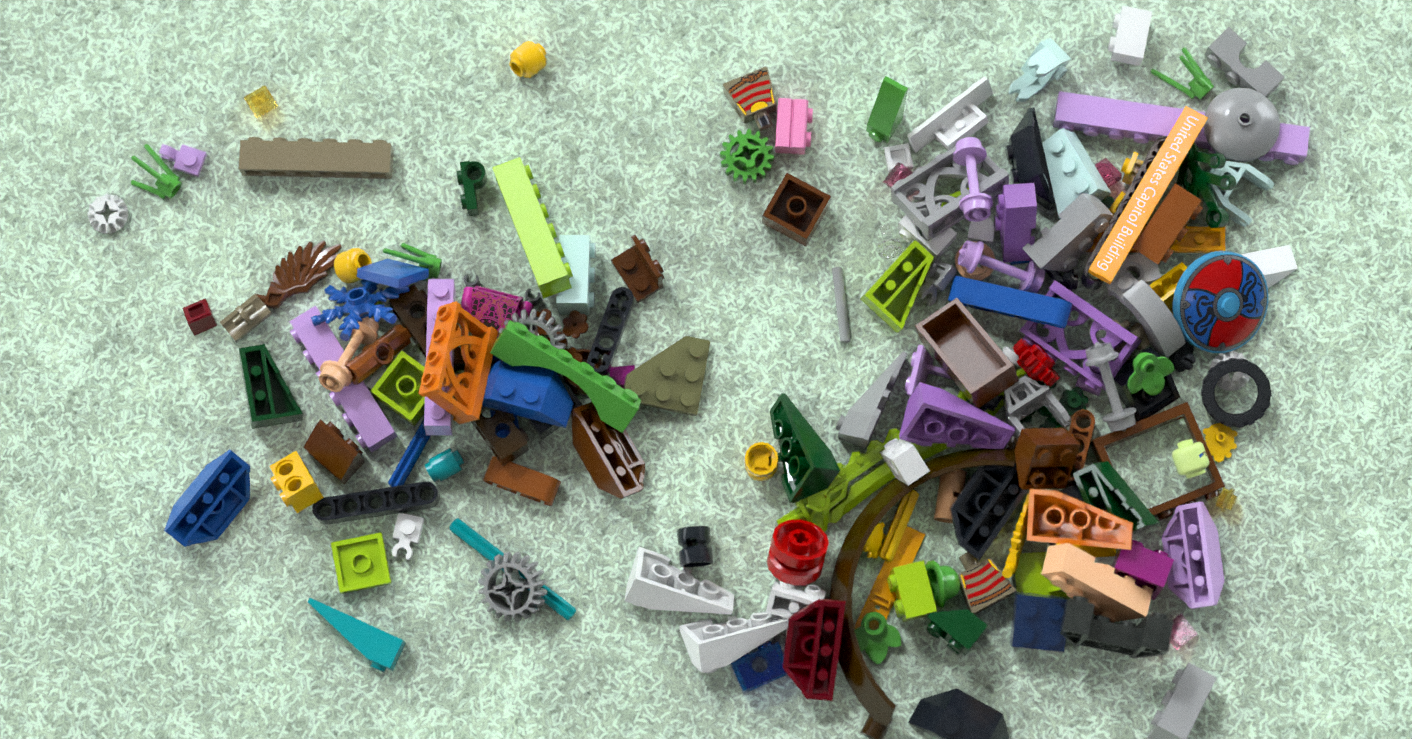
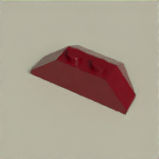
[783,599,846,701]

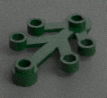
[1174,143,1236,228]

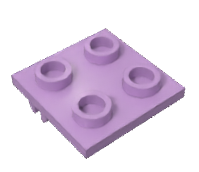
[905,345,951,397]

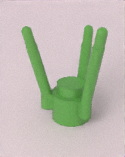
[1150,48,1214,100]
[131,144,182,199]
[383,243,442,282]

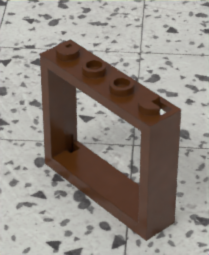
[1090,402,1225,520]

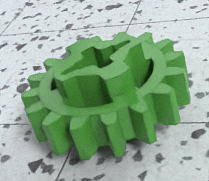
[720,129,774,184]

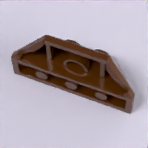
[571,402,645,499]

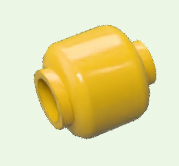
[509,41,546,78]
[334,248,372,283]

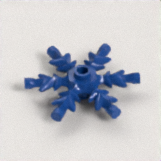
[311,280,410,341]

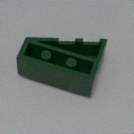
[239,344,303,429]
[1073,461,1159,535]

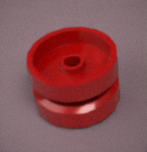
[766,519,829,585]

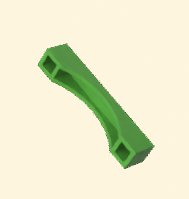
[490,320,641,433]

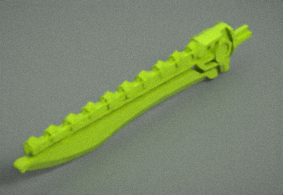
[776,368,1027,532]

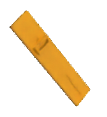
[854,526,925,630]

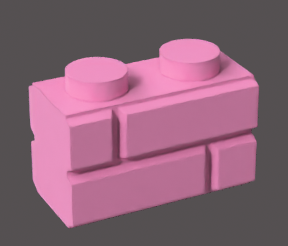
[775,98,813,155]

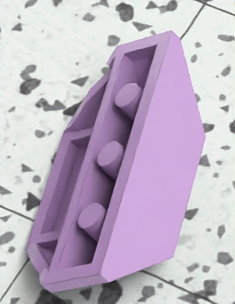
[1162,502,1224,609]

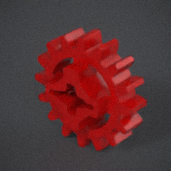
[1012,338,1060,387]

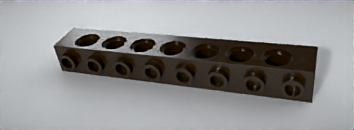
[388,284,530,466]

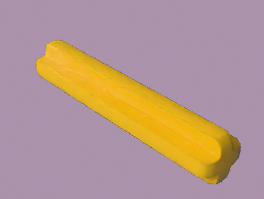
[878,490,919,562]

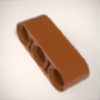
[1067,409,1095,486]
[483,456,561,506]

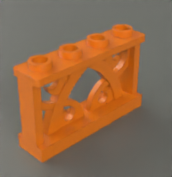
[419,301,498,424]

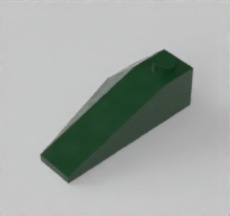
[770,393,840,503]

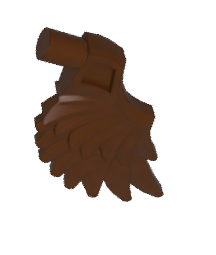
[256,240,342,309]

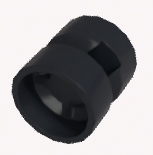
[677,526,713,568]

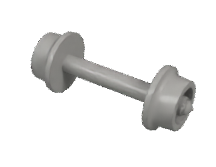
[1085,342,1136,432]

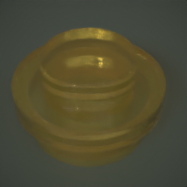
[1216,487,1238,513]

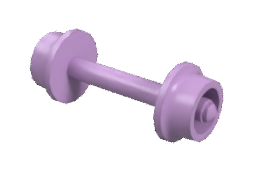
[953,137,993,222]
[958,240,1045,293]

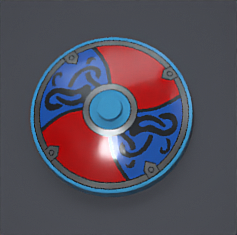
[1173,251,1268,353]

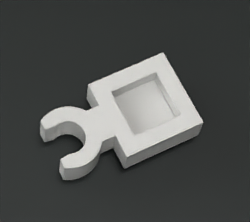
[392,512,424,561]

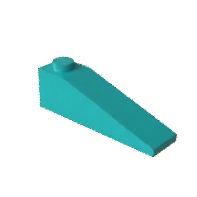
[308,598,406,673]

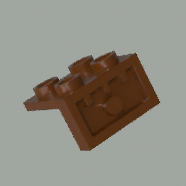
[611,235,664,303]

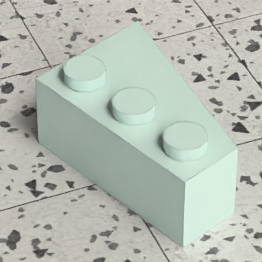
[1042,128,1111,219]
[556,235,596,315]

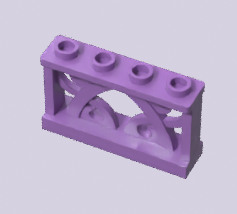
[1019,280,1141,391]

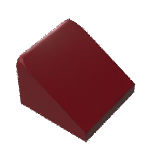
[182,298,217,336]

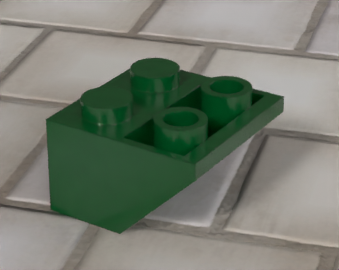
[924,609,988,656]

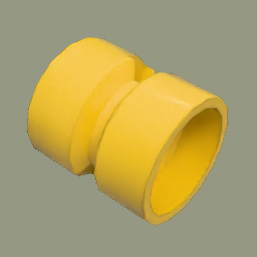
[745,442,778,481]

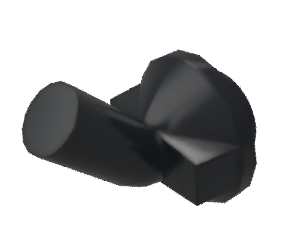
[1045,269,1078,292]

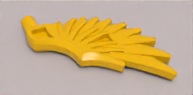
[1002,493,1029,578]

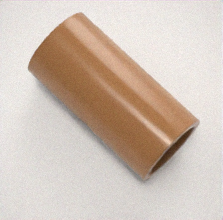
[934,469,967,524]

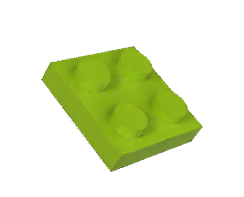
[331,532,392,594]

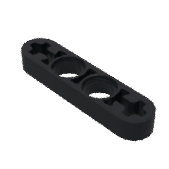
[587,287,634,376]

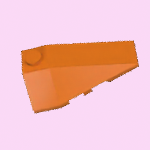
[1027,488,1133,550]

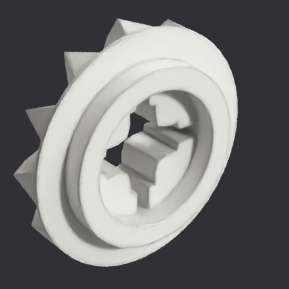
[87,193,128,234]
[1210,351,1250,391]

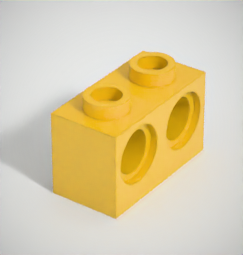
[269,451,324,513]

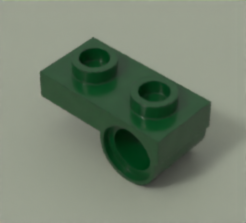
[456,161,487,217]

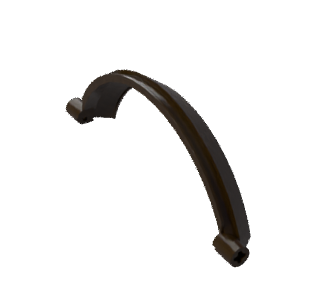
[829,435,1018,739]

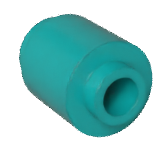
[424,448,465,482]

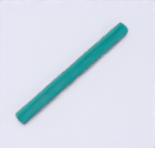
[449,518,576,620]

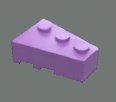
[994,183,1037,262]

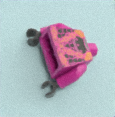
[461,274,540,337]

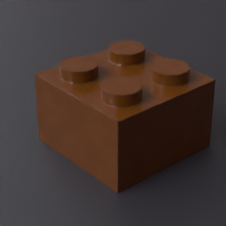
[762,173,831,247]

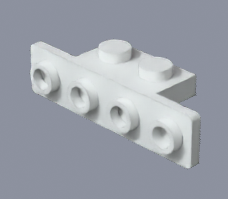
[907,77,993,152]

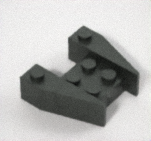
[1060,596,1174,658]

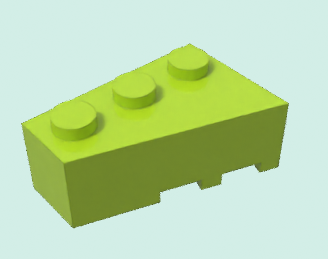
[860,240,934,333]

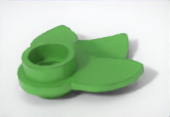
[1128,352,1174,396]
[855,612,901,664]

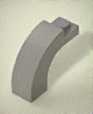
[1108,271,1186,358]

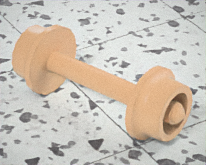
[319,317,379,392]

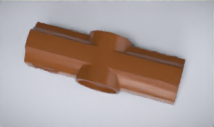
[344,324,411,385]

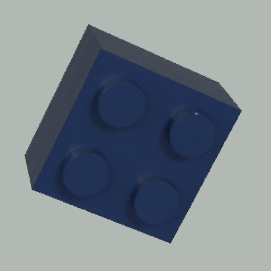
[1010,592,1068,652]

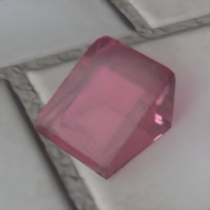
[1170,613,1197,650]

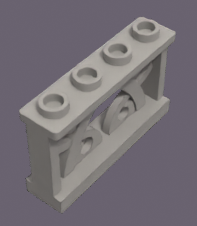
[891,145,1009,241]

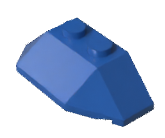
[482,360,573,428]
[164,450,250,547]

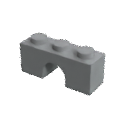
[1205,27,1284,97]

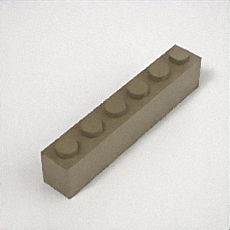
[239,137,394,179]

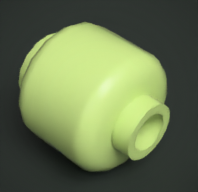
[1172,438,1209,479]

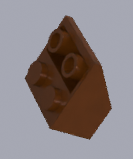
[304,419,365,485]
[1015,428,1080,489]

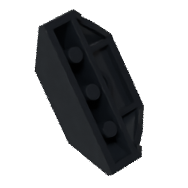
[1005,107,1055,210]
[950,463,1029,560]
[908,688,1010,739]

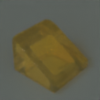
[244,85,278,119]

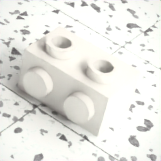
[1108,6,1152,66]
[766,578,827,619]

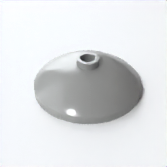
[1203,88,1280,162]

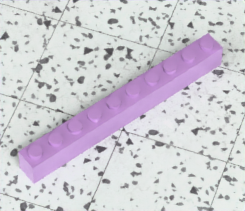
[1053,91,1310,165]

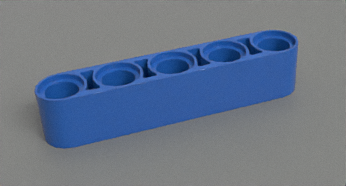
[948,276,1072,329]

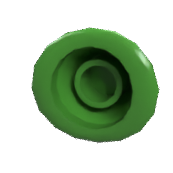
[925,560,960,608]

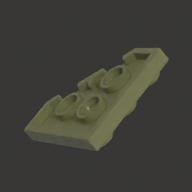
[623,336,711,416]

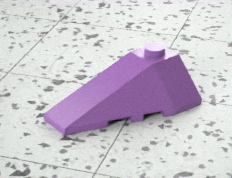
[899,382,1015,449]

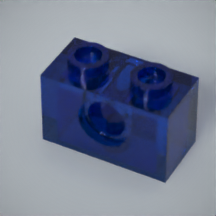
[730,641,788,694]

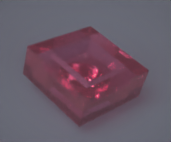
[1095,158,1122,188]
[883,162,913,189]

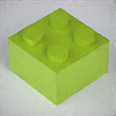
[371,351,425,427]
[887,560,937,622]

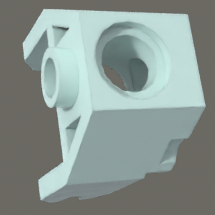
[1008,38,1071,102]
[1208,161,1274,227]

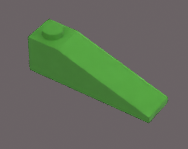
[866,76,908,143]

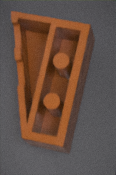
[1132,183,1203,265]

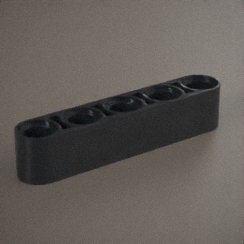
[312,482,440,525]

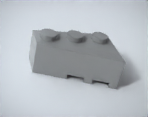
[1022,193,1114,272]
[1146,663,1216,739]

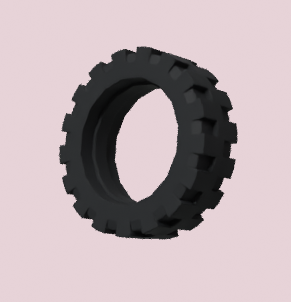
[1201,358,1272,428]

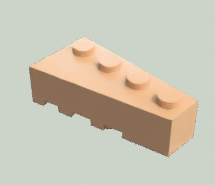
[1042,543,1153,623]

